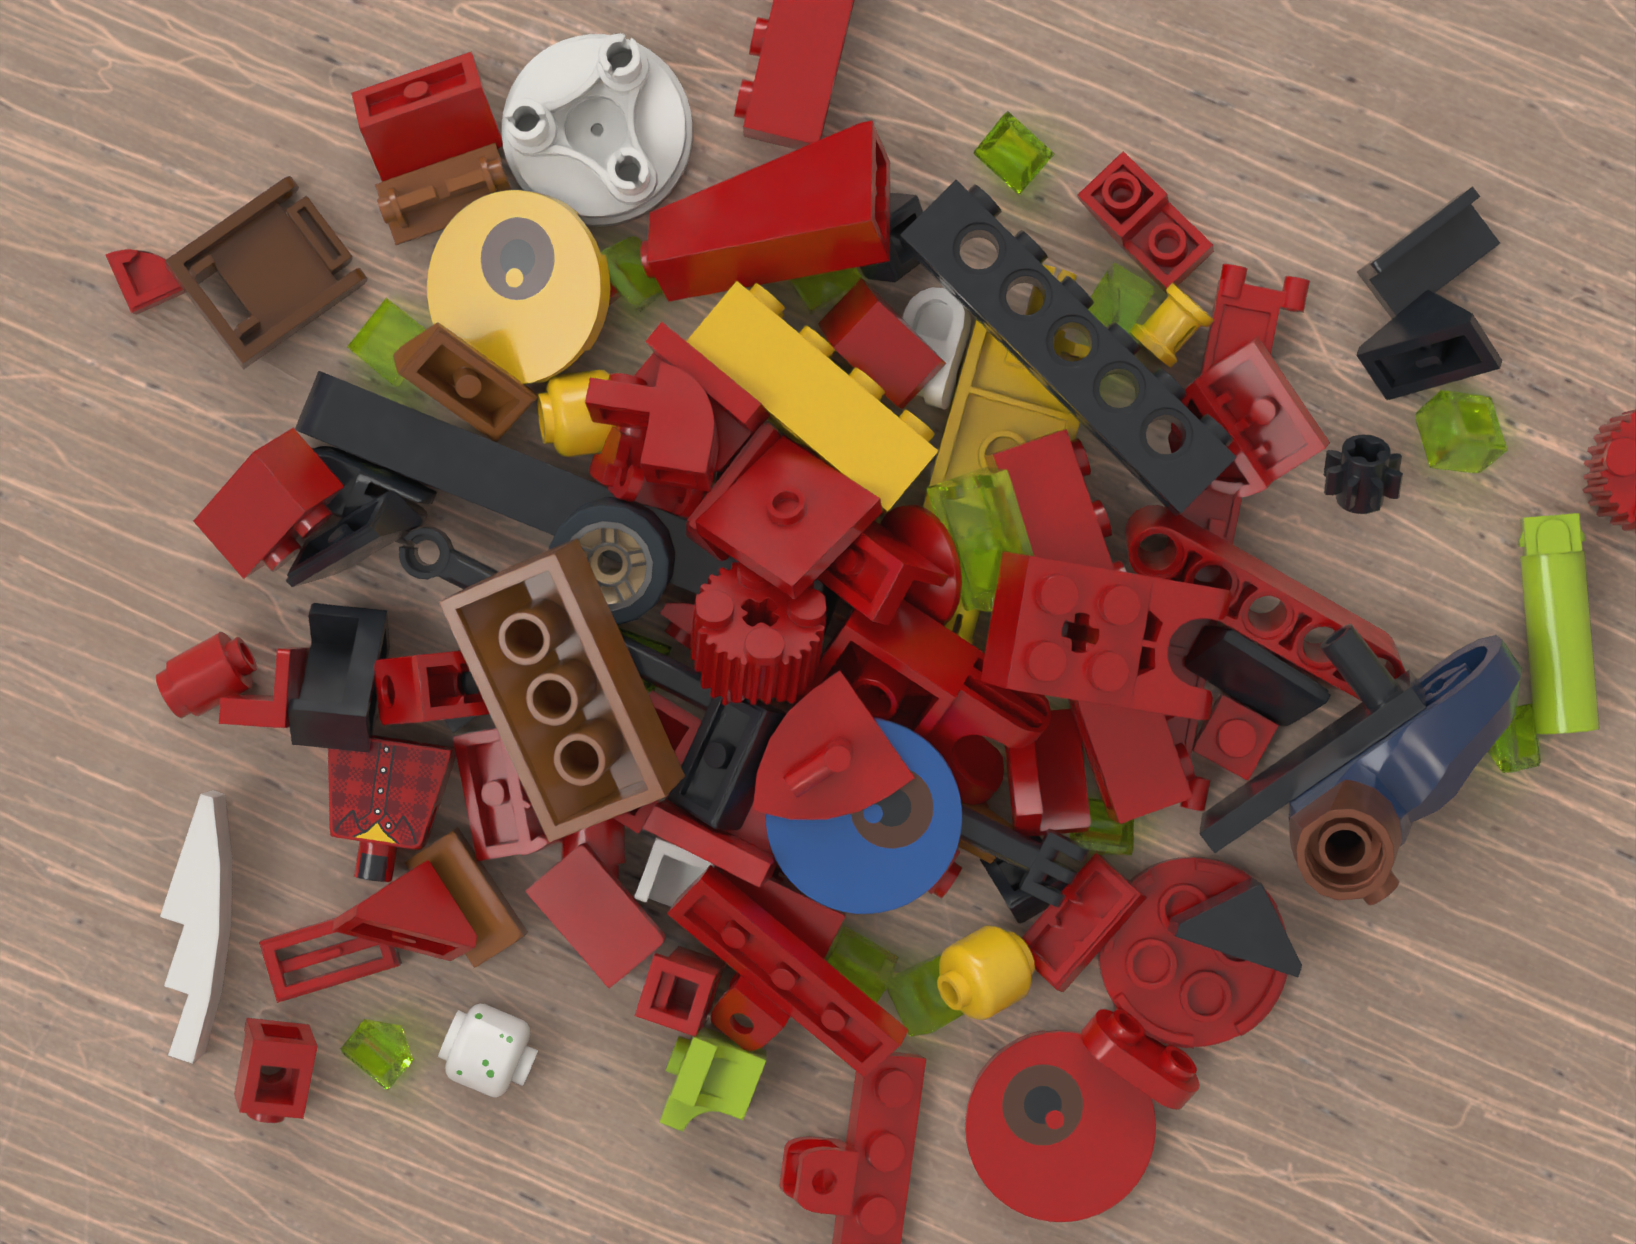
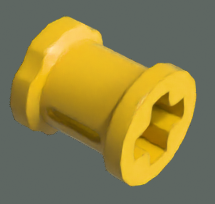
[1129,282,1214,368]

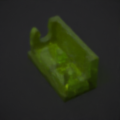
[926,467,1034,612]

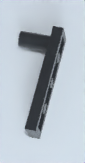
[1199,624,1426,853]

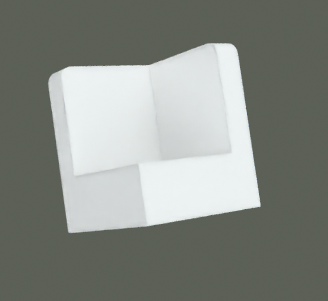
[634,836,715,907]

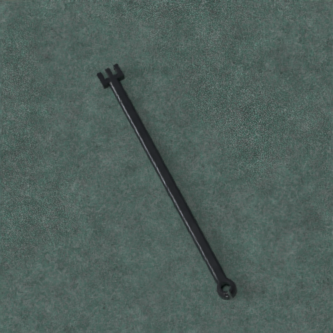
[399,527,1089,908]

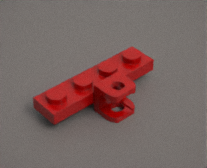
[667,865,909,1078]
[779,1052,926,1244]

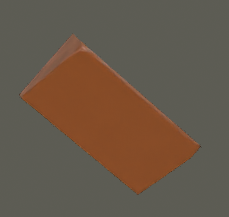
[393,322,538,443]
[404,827,528,968]

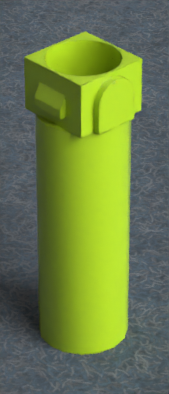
[1518,513,1600,734]

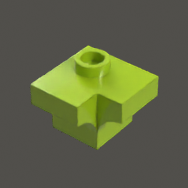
[659,1026,767,1132]

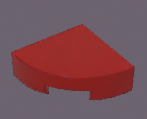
[105,249,185,315]

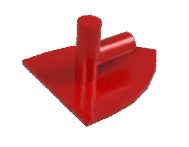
[753,670,915,820]

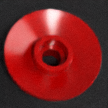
[880,505,962,626]

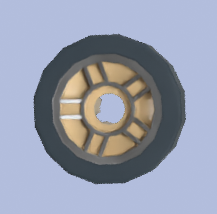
[548,496,675,625]

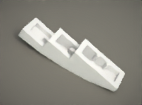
[160,790,232,1064]

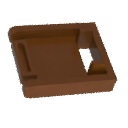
[165,176,368,370]

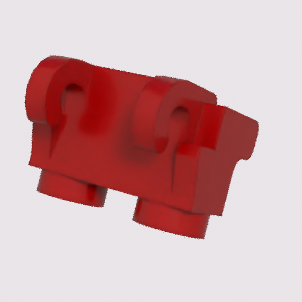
[589,426,707,519]

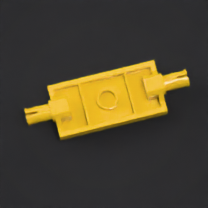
[922,264,1089,645]

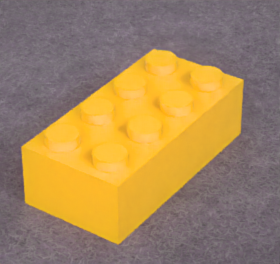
[686,281,938,517]

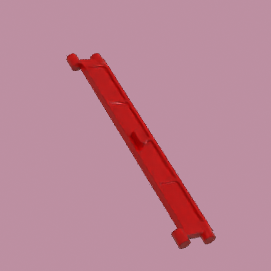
[1166,264,1310,811]

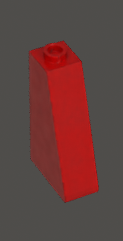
[640,120,890,302]

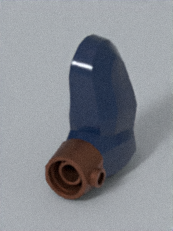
[1288,635,1522,905]

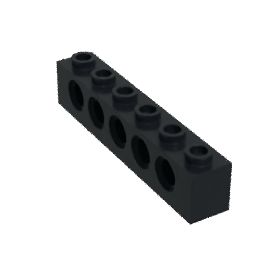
[900,179,1237,517]

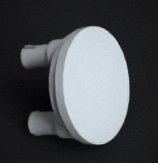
[502,33,693,227]

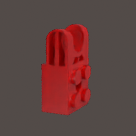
[980,551,1231,720]
[794,599,1051,805]

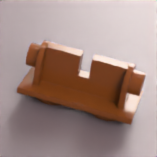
[375,143,512,246]

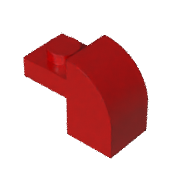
[585,362,719,492]

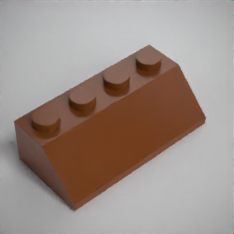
[439,538,685,842]

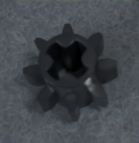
[1323,434,1403,514]

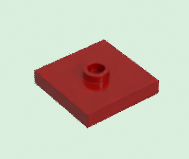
[695,436,883,600]

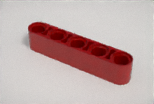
[1125,505,1406,701]

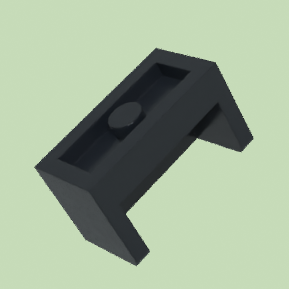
[287,603,390,753]

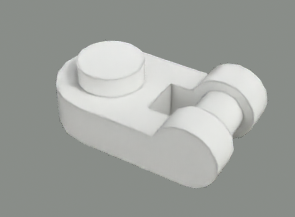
[902,287,971,409]

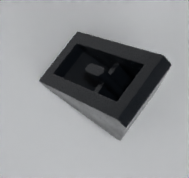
[1356,289,1503,401]
[1167,877,1302,978]

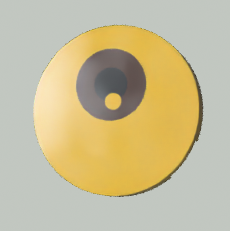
[427,190,610,384]

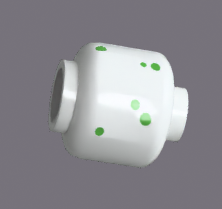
[438,1003,538,1097]

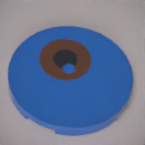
[766,717,962,914]

